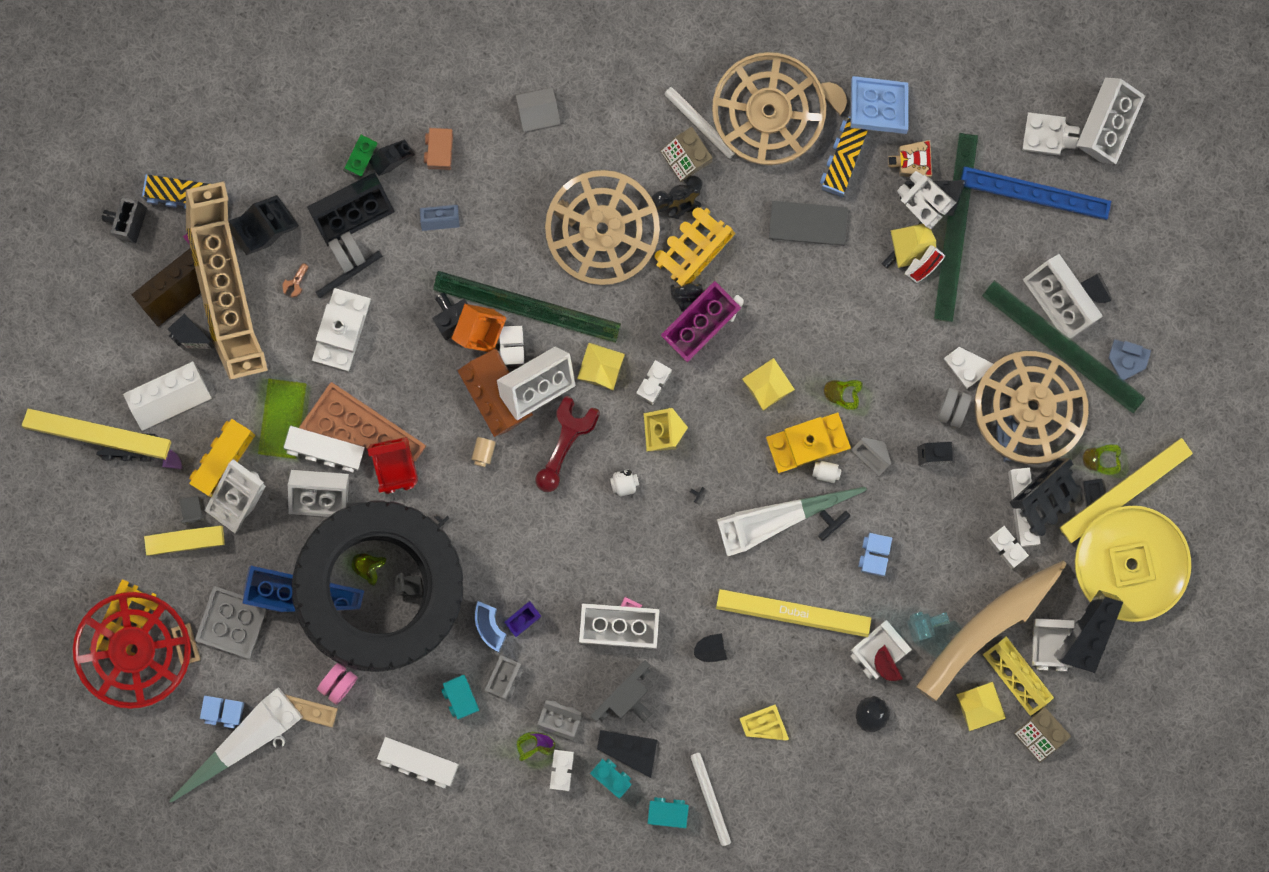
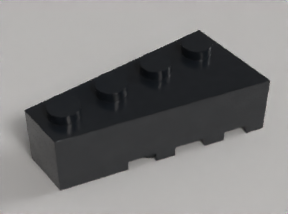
[1054,590,1123,673]

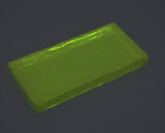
[258,379,307,460]

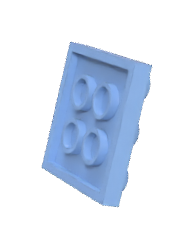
[851,76,908,134]

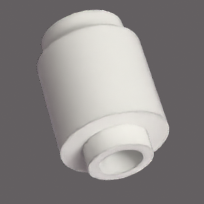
[812,461,841,483]

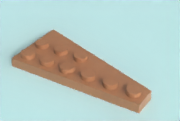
[299,382,426,462]

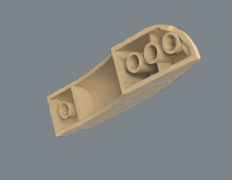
[916,560,1067,702]

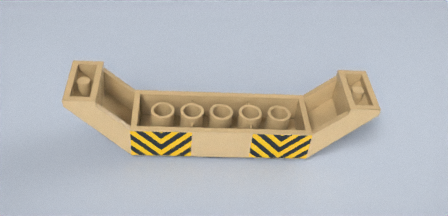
[186,181,268,379]

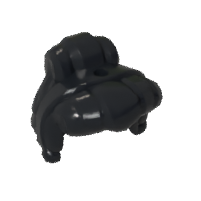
[670,283,703,312]

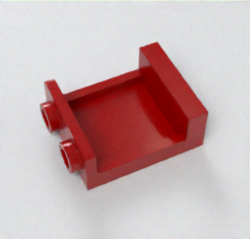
[367,437,418,494]

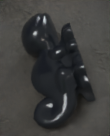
[651,176,702,219]

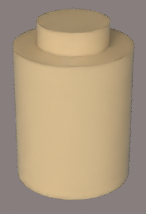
[471,437,496,467]

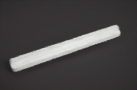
[665,87,735,159]
[691,753,731,846]

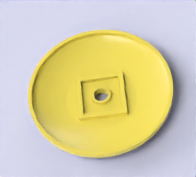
[1075,506,1191,622]

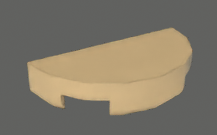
[821,82,847,116]

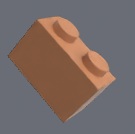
[424,128,453,170]

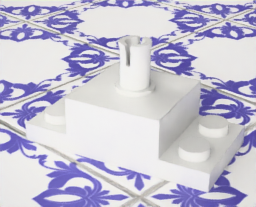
[312,288,371,372]
[205,459,266,533]

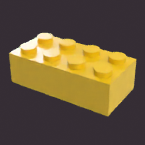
[189,419,255,497]

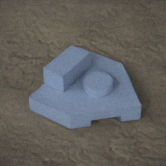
[1108,339,1151,382]

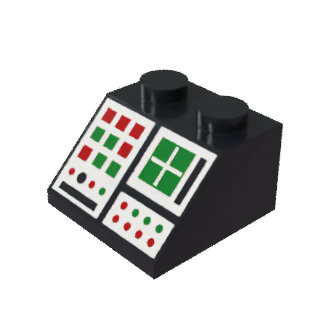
[168,313,215,349]

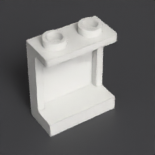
[1032,619,1074,671]
[850,620,912,680]

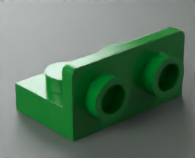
[343,134,377,176]

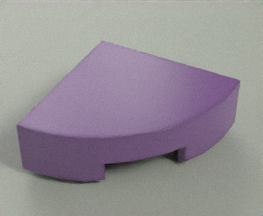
[162,449,182,469]

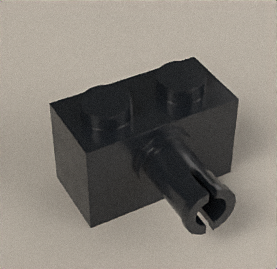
[102,197,148,243]
[432,293,468,341]

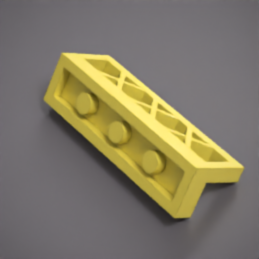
[983,636,1054,716]

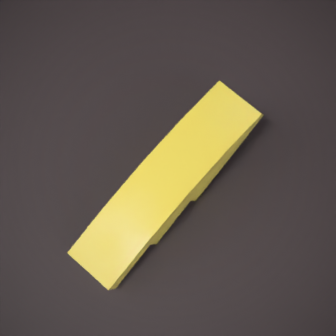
[144,526,225,556]

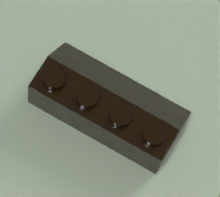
[131,248,201,327]

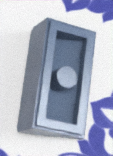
[420,205,460,231]

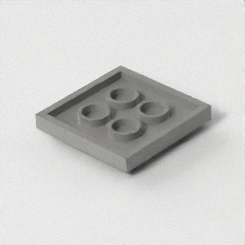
[195,586,267,659]

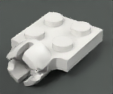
[1022,112,1081,156]

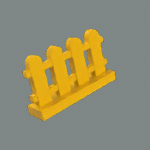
[655,207,735,286]
[89,579,158,655]

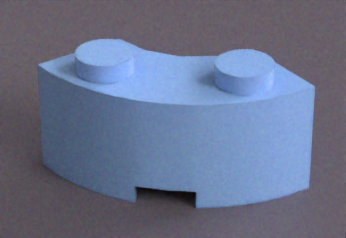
[475,601,507,652]

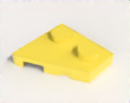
[739,704,789,740]

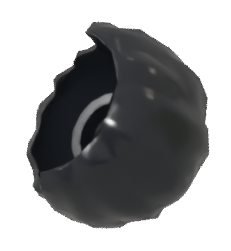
[856,696,890,732]

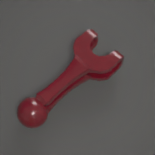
[535,396,600,492]

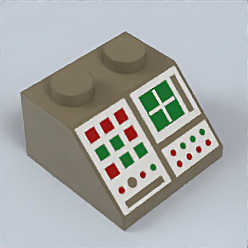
[660,127,713,182]
[1014,707,1071,762]

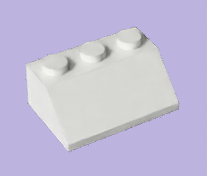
[288,470,349,517]

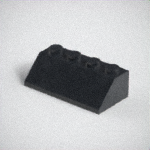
[307,172,395,246]

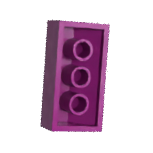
[661,281,741,362]

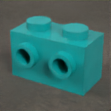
[441,675,480,720]
[590,759,632,799]
[647,797,689,828]

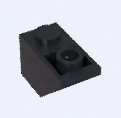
[369,139,415,176]

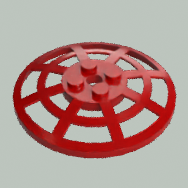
[73,592,191,709]

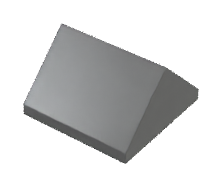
[516,88,560,132]

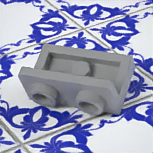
[485,655,524,700]
[536,700,582,740]

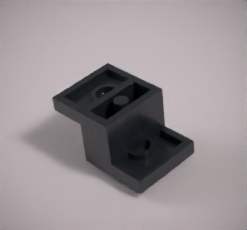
[228,195,299,255]

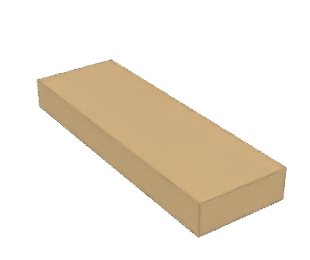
[285,695,338,727]

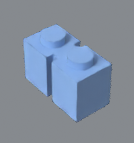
[858,533,892,577]
[200,696,245,728]

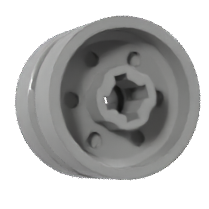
[328,231,366,273]
[937,387,972,428]

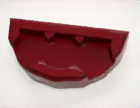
[874,645,903,681]

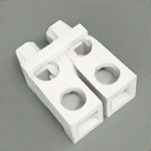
[897,171,956,229]

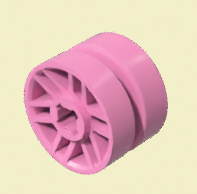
[317,663,358,705]

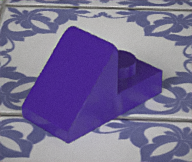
[504,601,542,637]

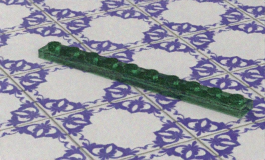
[933,133,978,322]
[433,271,621,343]
[982,280,1146,413]

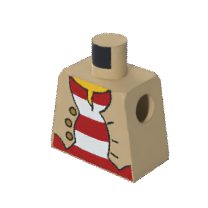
[888,140,932,179]

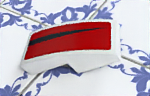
[904,245,945,283]

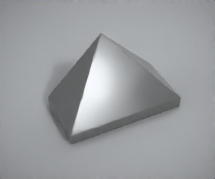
[851,437,891,476]

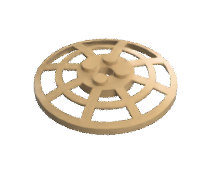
[712,52,826,165]
[545,170,660,285]
[974,351,1089,464]

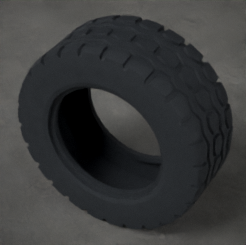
[292,500,463,672]

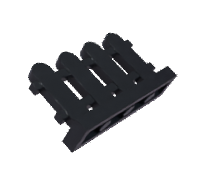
[1009,458,1082,536]

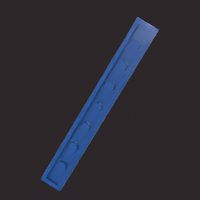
[961,166,1111,220]

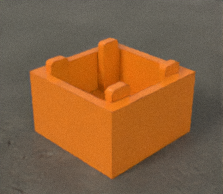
[452,304,506,352]

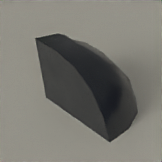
[1081,273,1112,303]
[694,633,727,662]

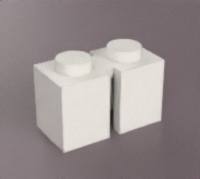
[497,326,525,367]
[636,360,672,405]
[987,526,1029,569]
[550,750,574,791]

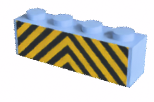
[820,116,868,197]
[142,174,210,209]

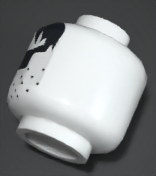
[610,469,639,496]

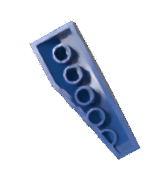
[242,566,364,612]

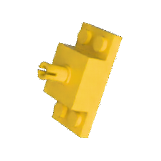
[766,413,851,474]

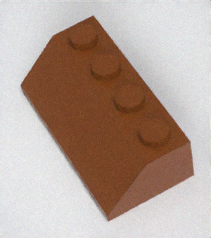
[457,349,533,437]

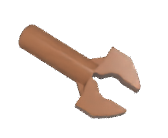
[283,263,308,298]

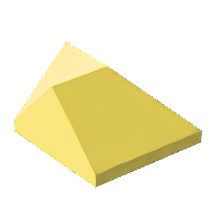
[890,223,936,268]
[577,343,625,390]
[742,358,795,411]
[644,408,688,451]
[956,682,1006,731]

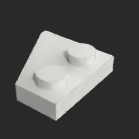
[944,347,993,389]

